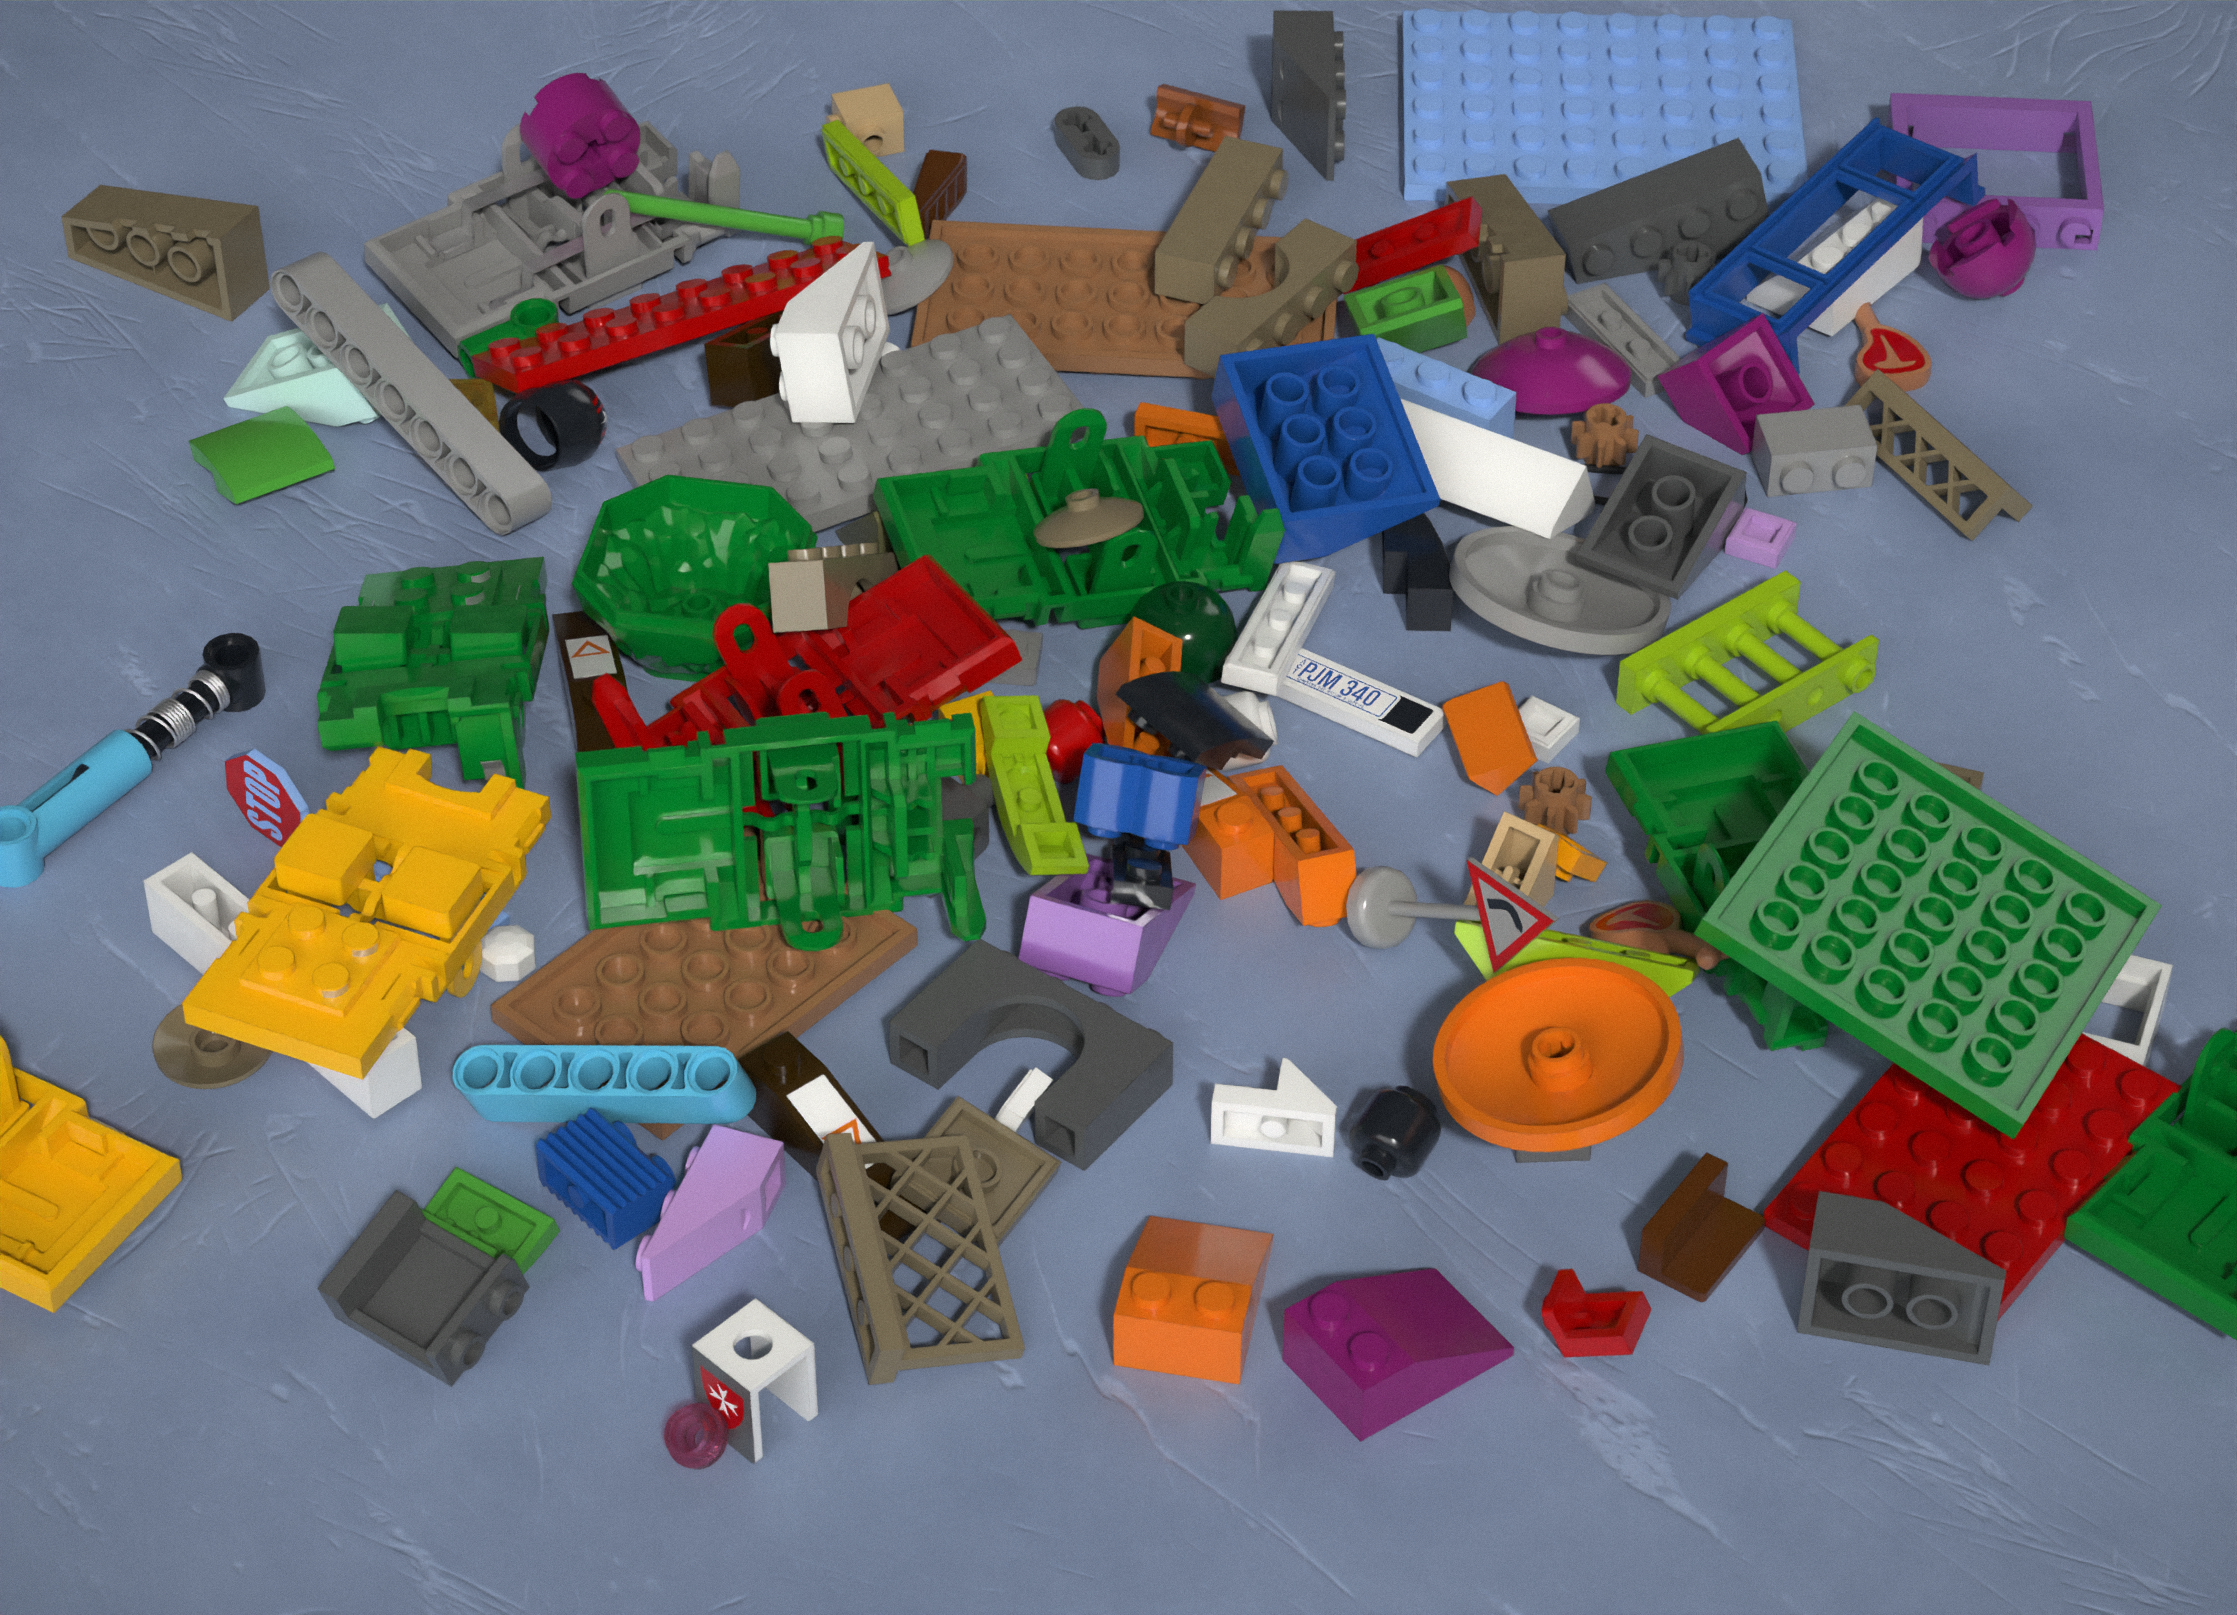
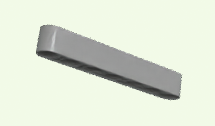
[270,251,552,535]

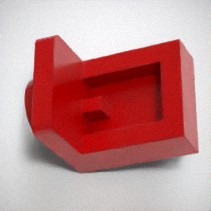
[1541,1269,1652,1358]

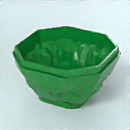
[571,474,818,682]

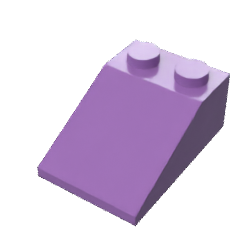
[1018,853,1196,997]

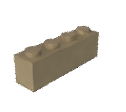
[1155,136,1289,305]

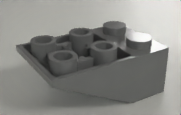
[1271,11,1346,181]

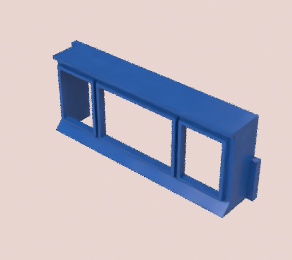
[1686,117,1985,374]

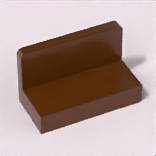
[1638,1152,1765,1302]

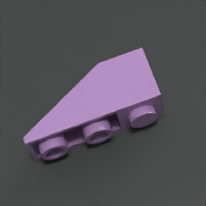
[636,1124,786,1302]

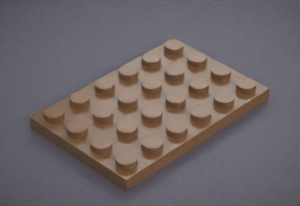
[491,826,918,1141]

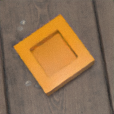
[1537,823,1607,883]

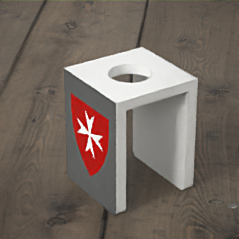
[692,1298,818,1464]

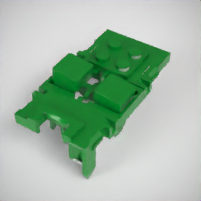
[317,556,549,790]

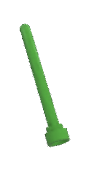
[602,189,844,246]

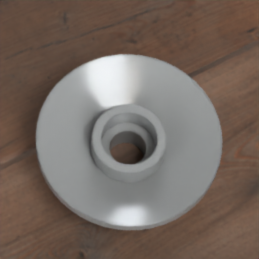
[881,239,954,315]

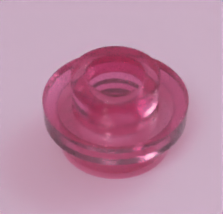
[664,1403,729,1470]

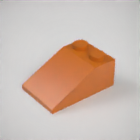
[1113,1216,1273,1385]

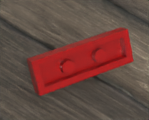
[1343,196,1482,295]

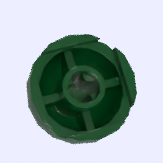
[1128,581,1238,684]

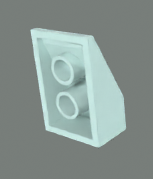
[223,303,413,427]

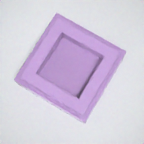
[1725,508,1797,569]

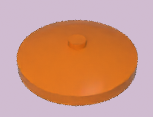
[1433,958,1684,1152]

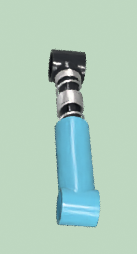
[0,633,266,888]

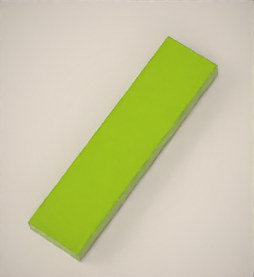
[821,119,925,246]

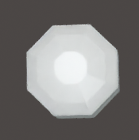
[480,925,536,982]

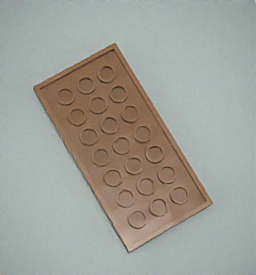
[911,220,1338,380]

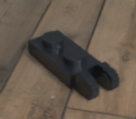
[1108,832,1174,910]

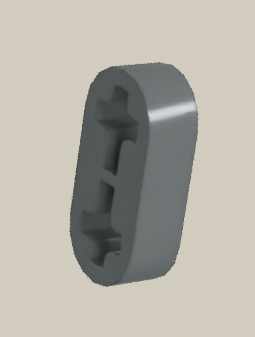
[1055,106,1120,180]

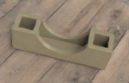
[1184,218,1359,377]
[768,542,899,633]

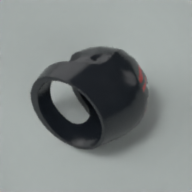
[499,380,607,471]

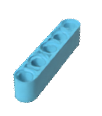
[452,1045,756,1124]

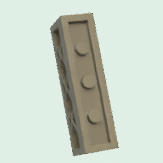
[1845,369,2033,541]

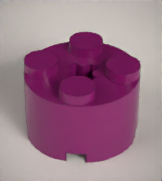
[520,73,641,199]

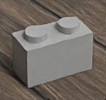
[1751,405,1877,497]

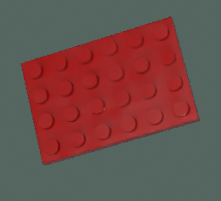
[1764,1033,2182,1322]

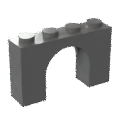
[889,939,1173,1171]

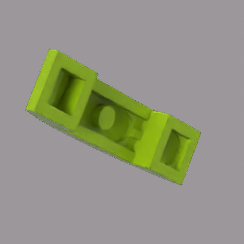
[981,695,1089,875]

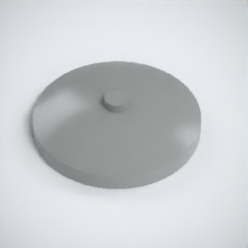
[1449,526,1671,655]

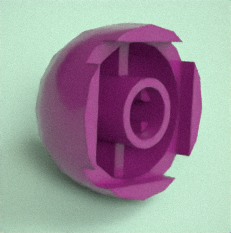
[1928,198,2036,299]

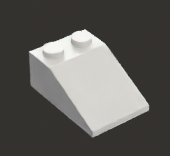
[770,242,890,423]

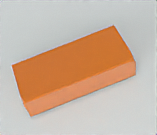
[1442,681,1537,796]

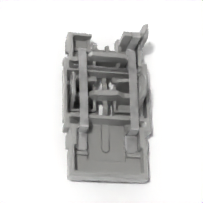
[364,121,741,358]

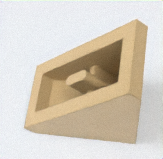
[1463,811,1559,907]

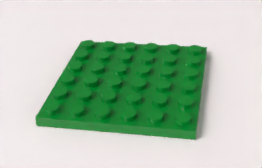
[1694,711,2162,1140]

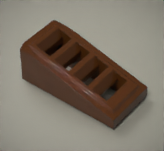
[913,149,967,240]

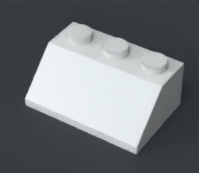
[1747,198,1923,336]

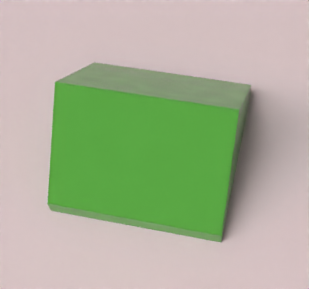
[1343,264,1467,353]

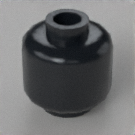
[1349,1085,1441,1180]

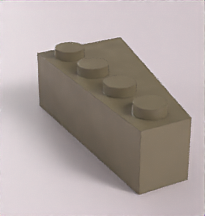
[1445,174,1568,345]
[61,185,270,322]

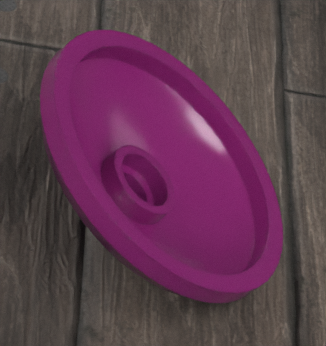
[1472,327,1631,414]

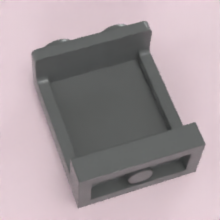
[317,1190,530,1387]

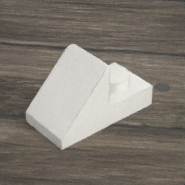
[1211,1057,1337,1157]

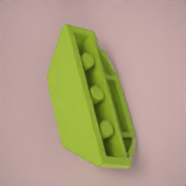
[1454,920,1701,998]

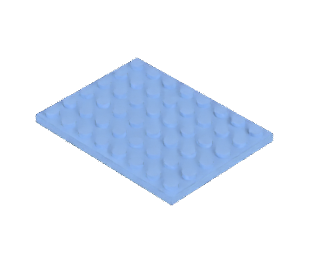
[1402,8,1808,209]

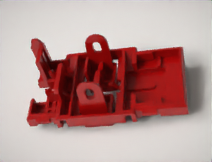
[591,554,1023,829]

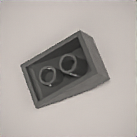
[1576,434,1747,600]
[1797,1191,2006,1365]

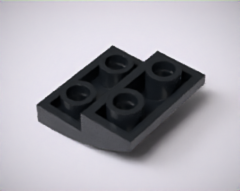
[1115,671,1274,770]

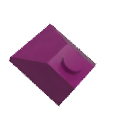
[1657,313,1815,455]

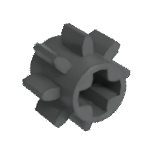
[1657,241,1718,306]

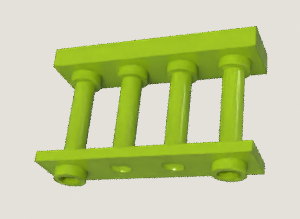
[1616,570,1879,734]

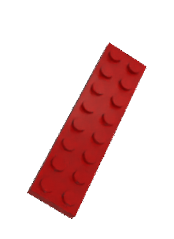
[471,236,891,394]

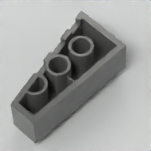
[1548,138,1769,284]

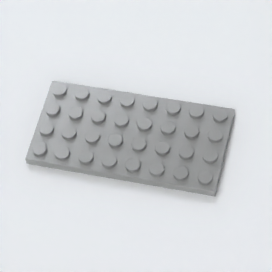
[616,314,1087,532]

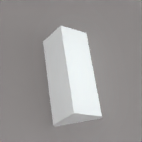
[1400,398,1595,539]

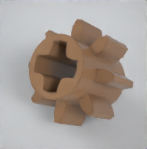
[1571,403,1639,468]
[1518,767,1592,835]

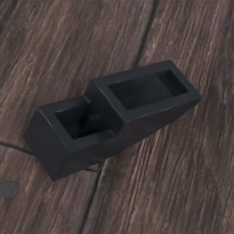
[1382,513,1453,631]

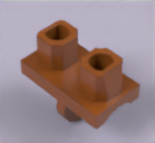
[1150,84,1245,152]

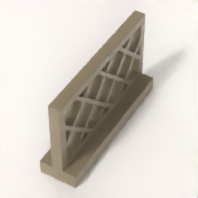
[816,1133,1025,1385]

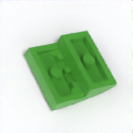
[189,406,335,504]
[420,1167,560,1274]

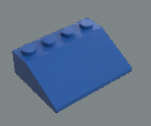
[1211,334,1441,564]

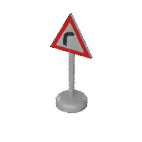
[1346,857,1559,973]

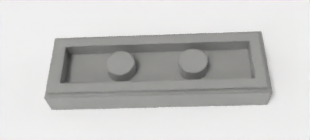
[1564,283,1681,398]

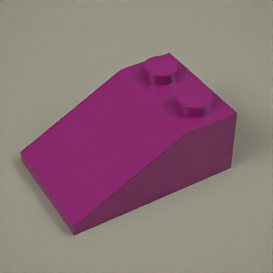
[1282,1268,1514,1442]

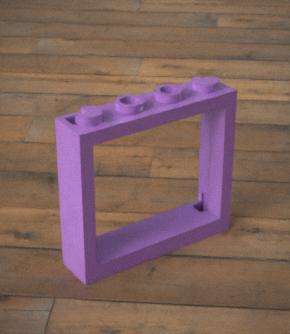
[1886,93,2104,250]

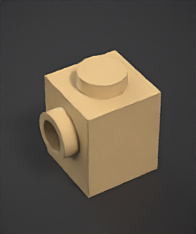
[825,83,904,157]

